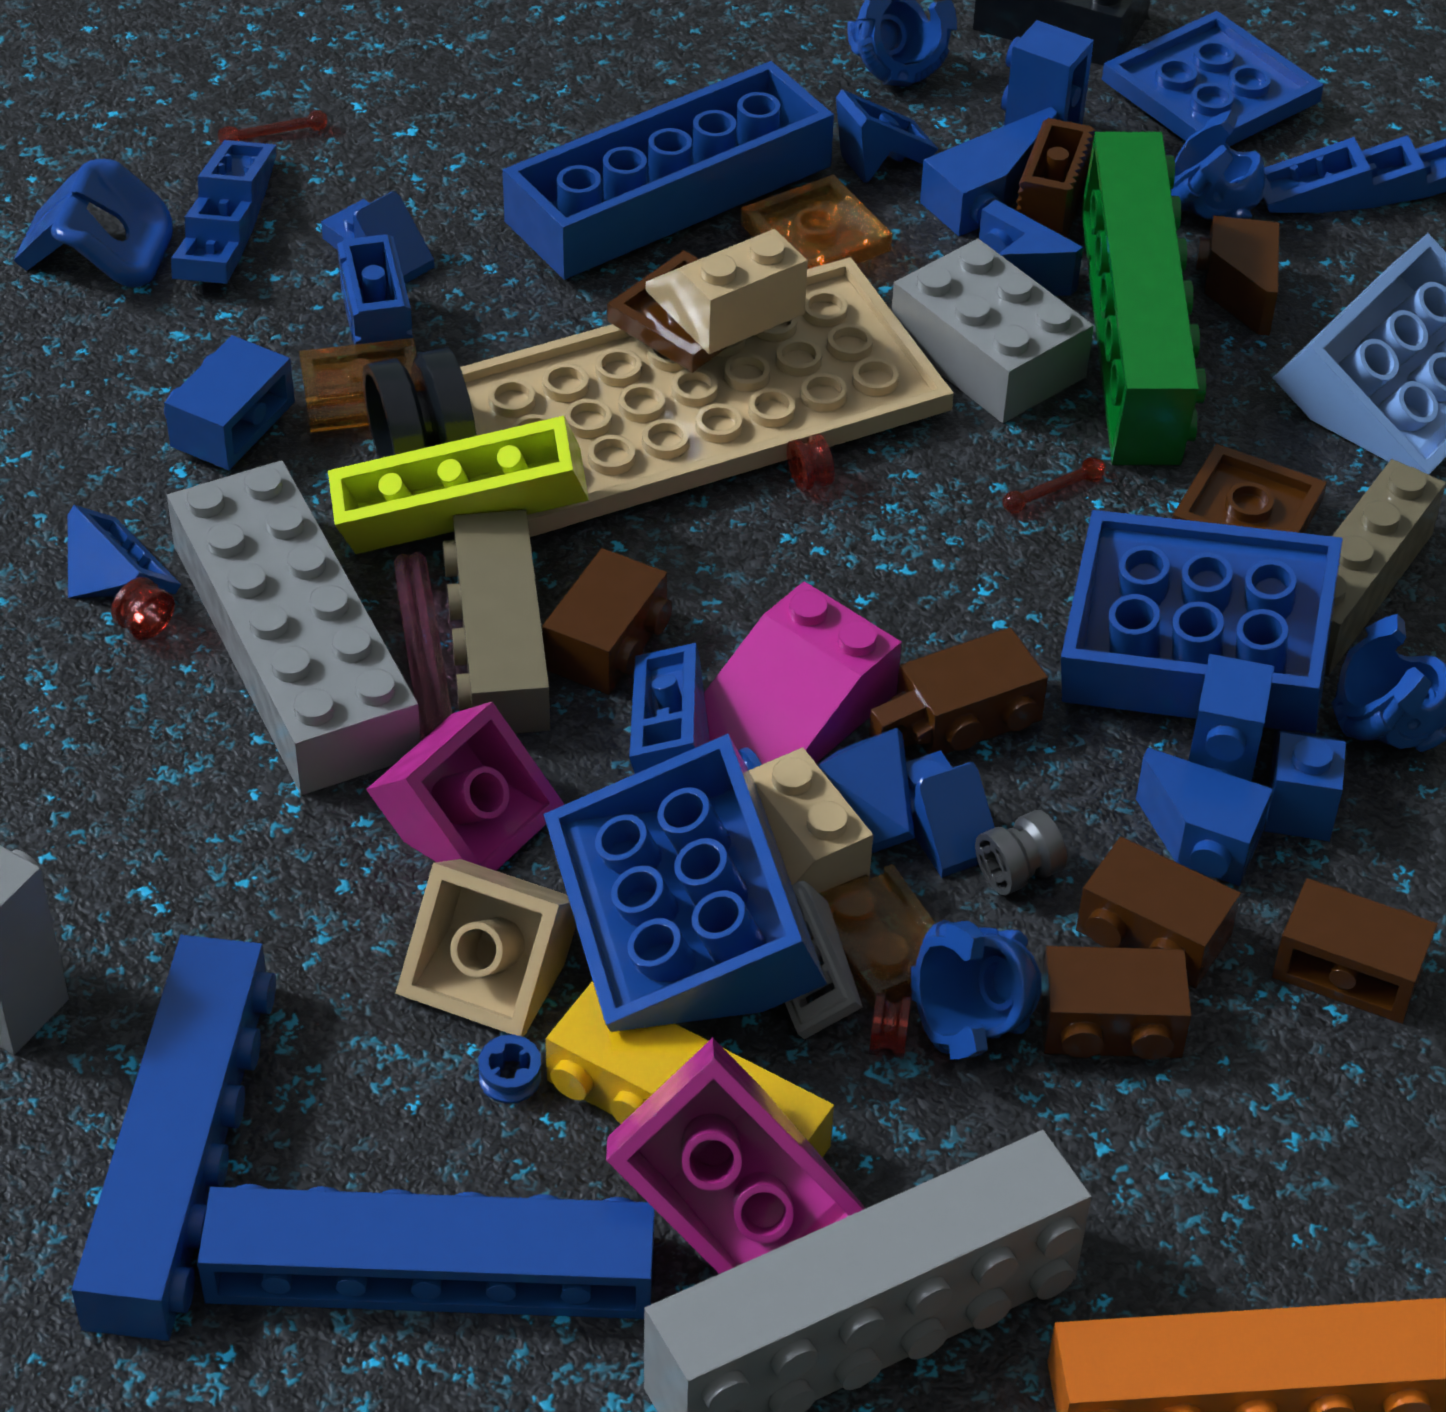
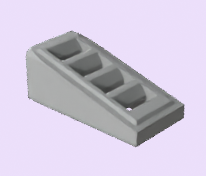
[785,881,863,1039]

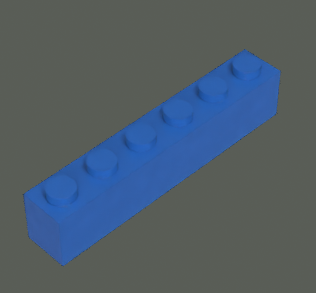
[71,934,276,1341]
[197,1184,655,1319]

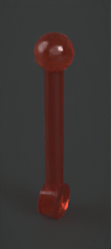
[218,110,328,145]
[1002,457,1105,514]

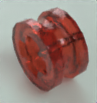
[787,434,835,492]
[111,577,175,640]
[869,992,912,1059]

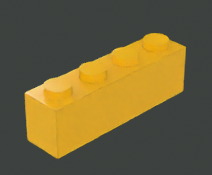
[545,981,834,1158]

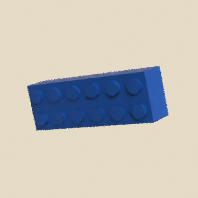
[502,61,834,280]

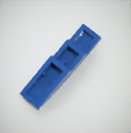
[1263,135,1446,213]
[171,140,277,284]

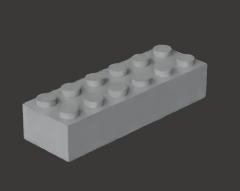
[166,460,421,796]
[644,1130,1092,1412]

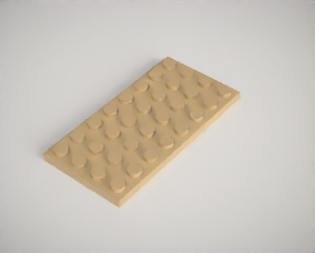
[460,257,954,537]

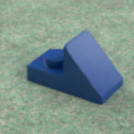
[836,89,938,183]
[321,191,434,284]
[979,199,1083,296]
[906,750,995,878]

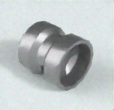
[975,810,1067,895]

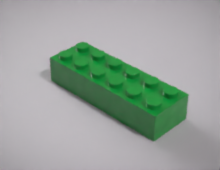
[1081,132,1206,465]

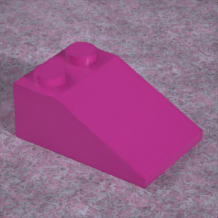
[704,581,902,764]
[606,1037,866,1274]

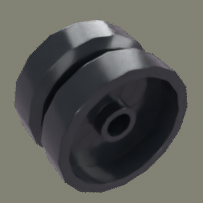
[363,347,477,459]

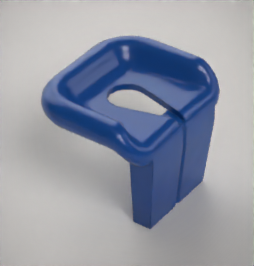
[13,159,173,288]

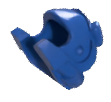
[847,0,957,87]
[1170,110,1266,221]
[1331,614,1446,752]
[911,920,1042,1059]

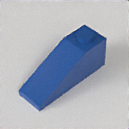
[920,107,1057,237]
[629,643,710,774]

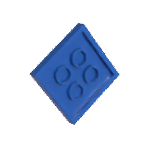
[1102,11,1324,146]

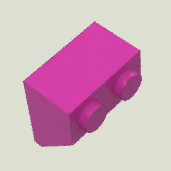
[366,702,565,871]

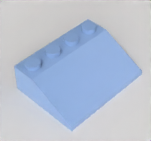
[1273,233,1446,475]

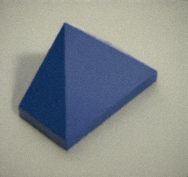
[68,505,181,598]
[818,728,915,853]

